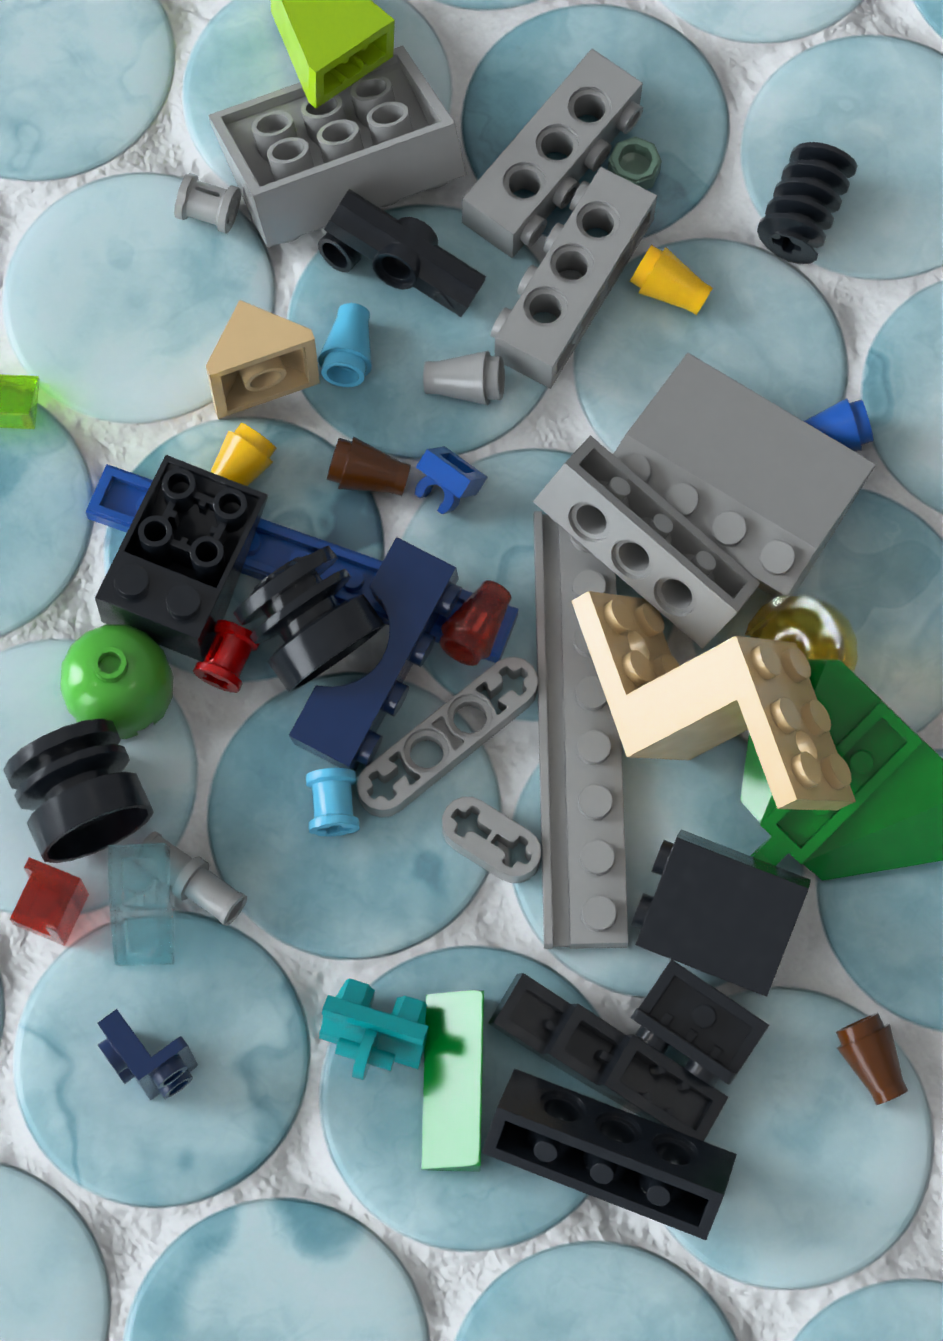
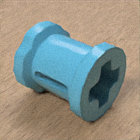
[306,768,360,837]

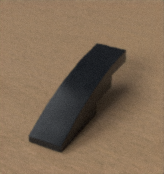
[488,973,728,1141]

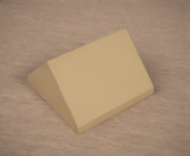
[206,300,320,419]

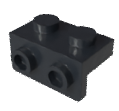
[630,959,770,1087]

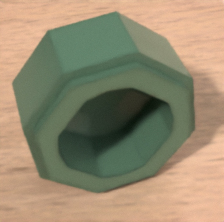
[608,137,662,190]

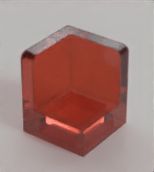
[10,857,89,946]

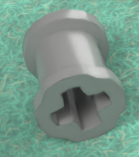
[174,173,241,234]

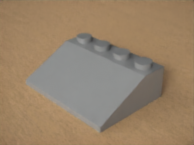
[208,46,466,248]
[613,353,876,606]

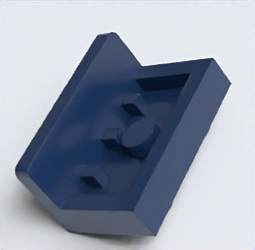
[97,1009,198,1100]

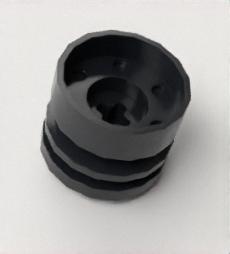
[233,545,385,693]
[3,719,154,863]

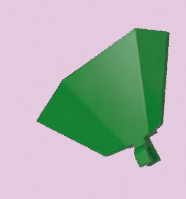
[740,659,943,881]

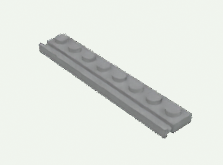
[533,511,628,949]

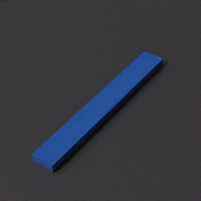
[86,464,519,663]

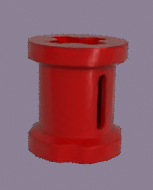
[193,620,260,693]

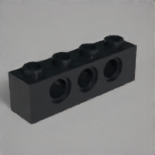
[482,1068,737,1240]

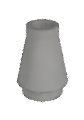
[423,351,505,405]

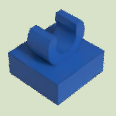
[415,446,488,514]

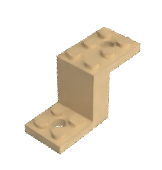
[572,591,856,811]

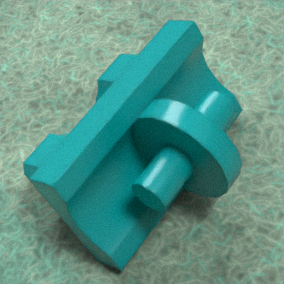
[319,978,429,1080]

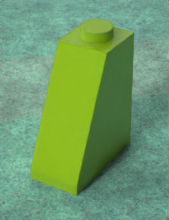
[271,0,395,108]

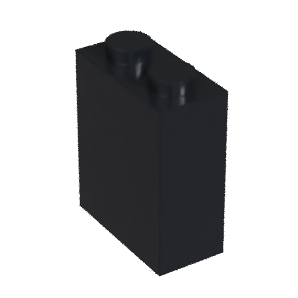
[631,829,811,997]

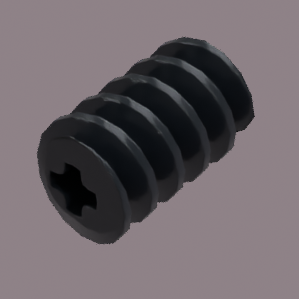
[757,142,858,264]

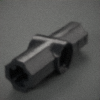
[324,189,486,317]

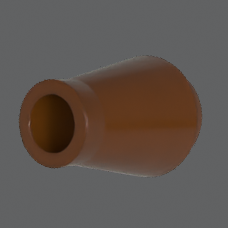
[326,436,411,496]
[836,1013,908,1105]

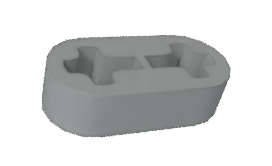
[442,797,541,883]

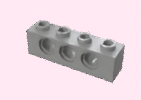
[462,49,643,258]
[491,167,657,389]
[533,435,760,649]

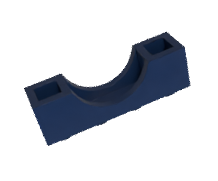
[289,537,462,771]

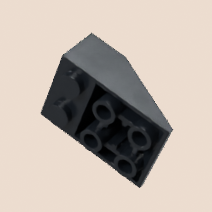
[95,455,268,662]

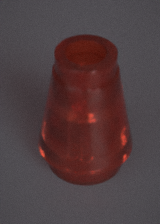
[439,580,512,666]

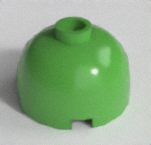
[60,624,174,739]

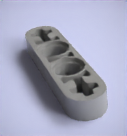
[357,657,538,817]

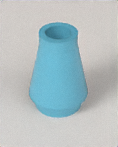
[318,303,372,387]

